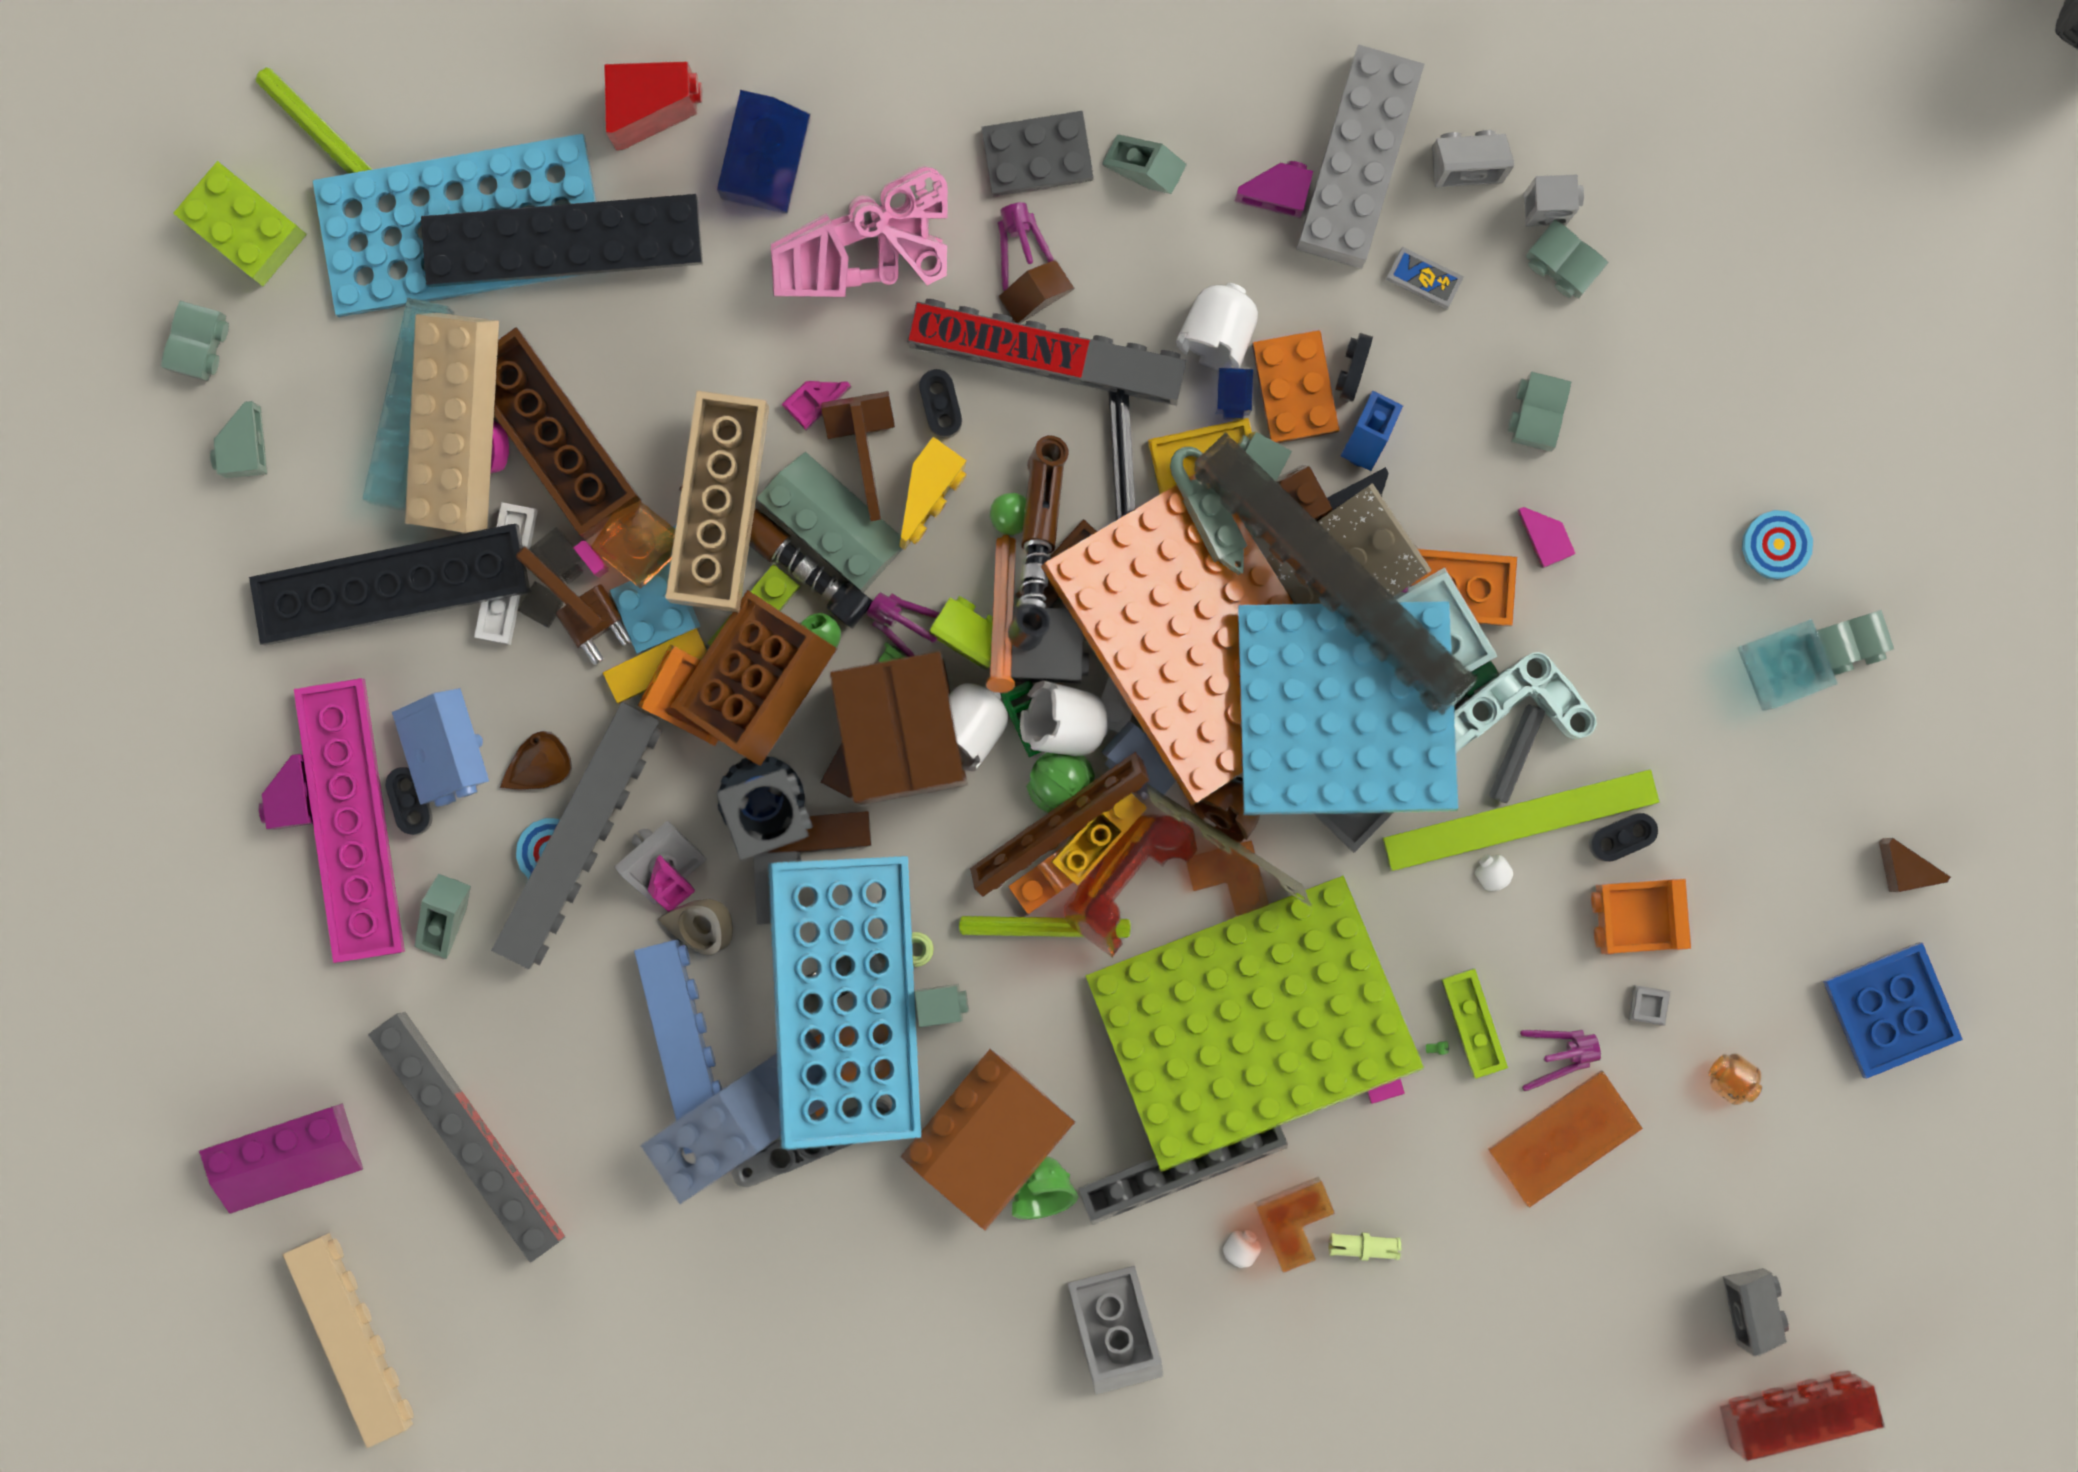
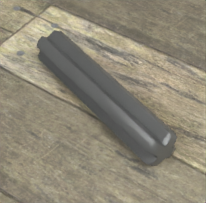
[1489,704,1545,803]

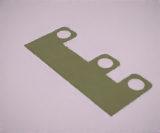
[1146,783,1312,906]

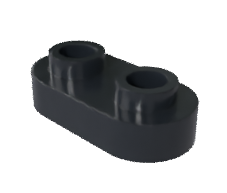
[1335,333,1373,402]
[919,369,962,438]
[385,767,433,835]
[1589,813,1658,862]

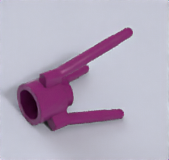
[997,202,1054,291]
[867,592,939,657]
[1520,1030,1601,1091]

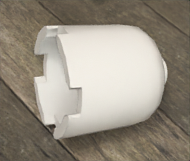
[1176,283,1258,371]
[1020,681,1109,756]
[949,683,1008,772]

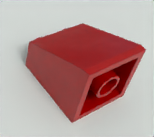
[604,61,703,150]

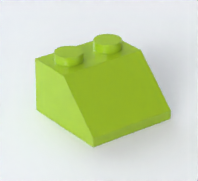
[928,596,993,670]

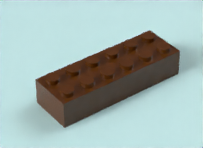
[494,327,642,540]

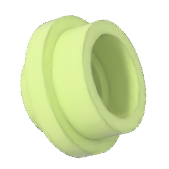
[912,932,934,967]

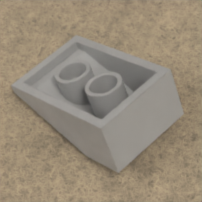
[1068,1266,1163,1394]

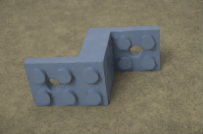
[640,1031,824,1204]

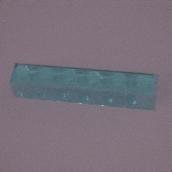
[362,298,455,511]

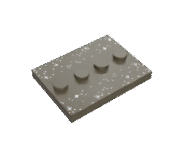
[1266,484,1432,604]

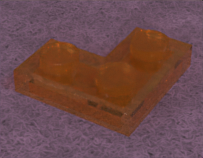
[1184,840,1269,916]

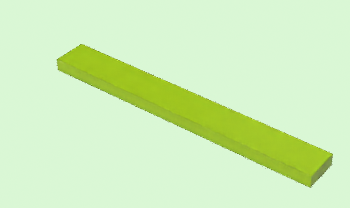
[1382,769,1660,871]

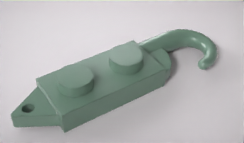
[1170,446,1247,575]

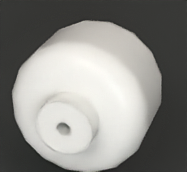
[1475,854,1513,891]
[1223,1230,1261,1268]

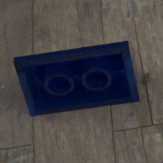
[717,90,811,214]

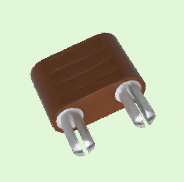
[555,584,631,665]

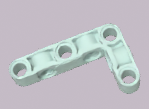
[1454,652,1597,753]

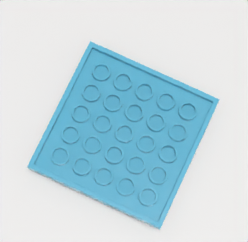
[1238,601,1458,815]

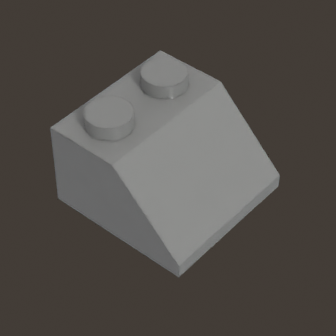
[1432,130,1514,187]

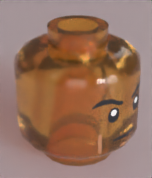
[1708,1053,1763,1105]

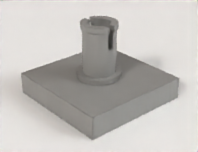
[614,821,707,905]

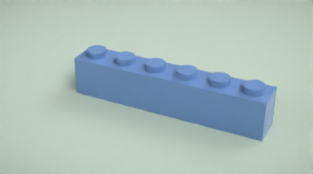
[634,939,723,1154]

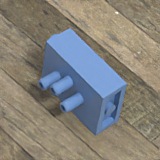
[392,688,489,807]

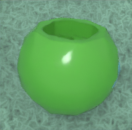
[989,493,1026,536]
[801,613,841,648]

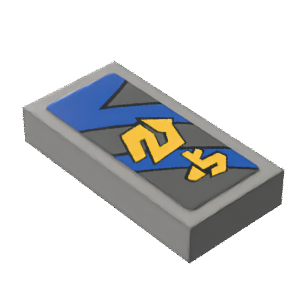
[1386,247,1464,309]

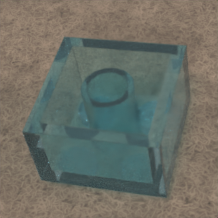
[1737,619,1838,711]

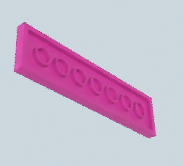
[294,678,405,963]

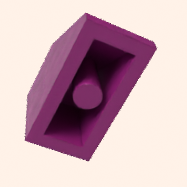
[1234,161,1314,218]
[258,754,313,830]

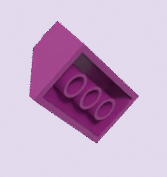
[199,1103,363,1214]

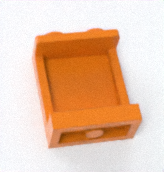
[637,644,720,746]
[1591,879,1691,954]

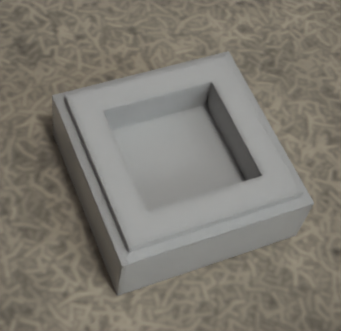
[1629,985,1671,1026]

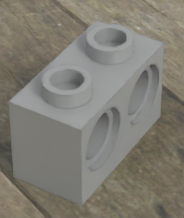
[1524,175,1584,226]

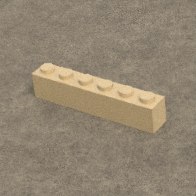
[283,1233,414,1448]

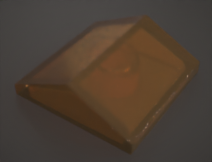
[591,501,676,589]

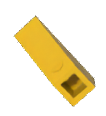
[899,437,967,550]
[1052,793,1147,886]

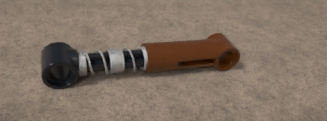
[1008,435,1069,651]
[679,485,873,629]

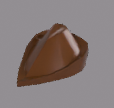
[500,731,572,789]

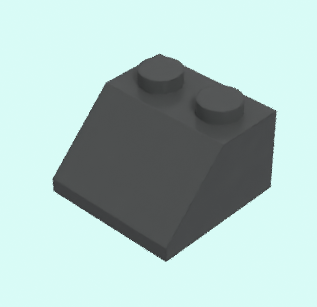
[1723,1268,1789,1356]

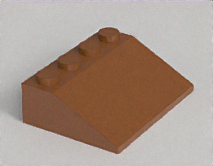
[671,590,837,766]
[900,1049,1075,1231]

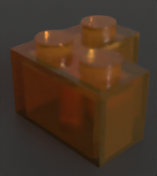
[1254,1177,1335,1273]

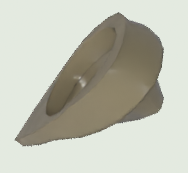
[658,899,733,955]

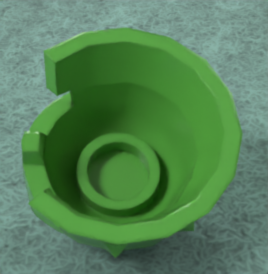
[1026,752,1095,813]
[1012,1156,1079,1219]

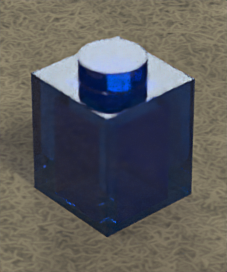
[1215,368,1253,421]

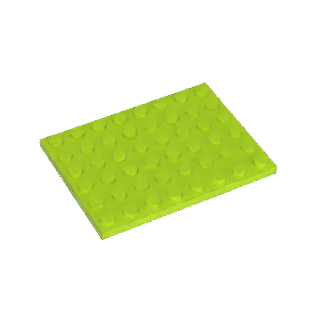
[1085,875,1424,1172]

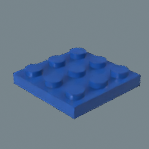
[1823,942,1963,1079]

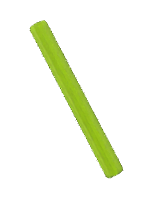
[255,67,372,174]
[959,916,1131,938]

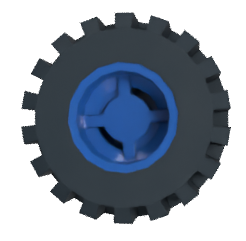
[717,756,805,840]

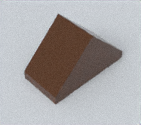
[998,260,1074,324]
[1879,838,1951,892]

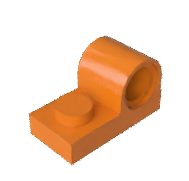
[1008,847,1073,915]

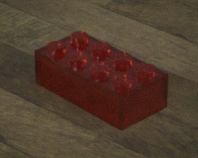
[1720,1371,1885,1461]

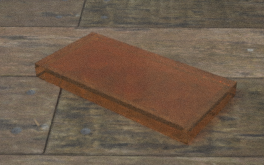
[1488,1070,1643,1208]

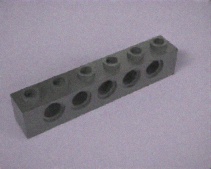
[1078,1126,1288,1225]

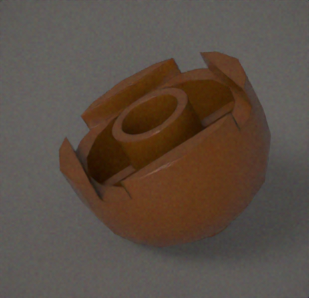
[1189,777,1260,843]

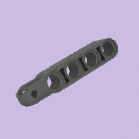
[731,1099,892,1187]

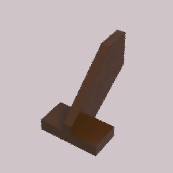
[821,391,895,521]

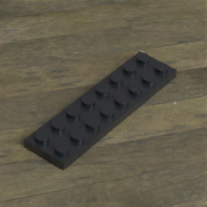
[421,194,703,287]
[249,523,531,646]

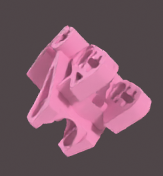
[771,166,948,297]

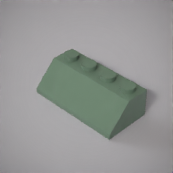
[757,452,902,593]

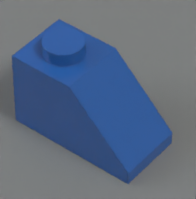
[1341,391,1403,471]

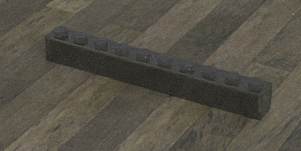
[1194,432,1477,715]

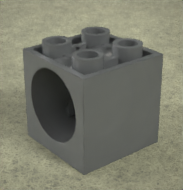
[1011,607,1089,683]
[716,769,812,860]

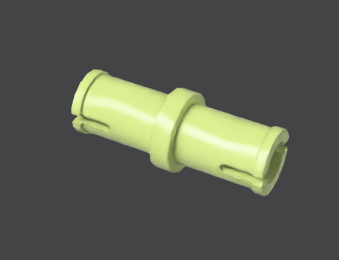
[1328,1232,1401,1261]

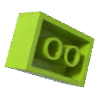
[173,161,307,287]

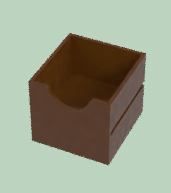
[830,651,968,805]

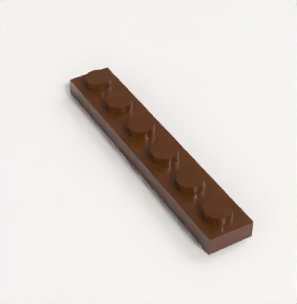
[970,752,1149,897]

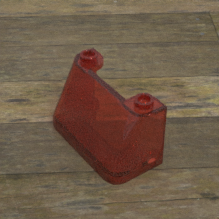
[1064,813,1197,957]

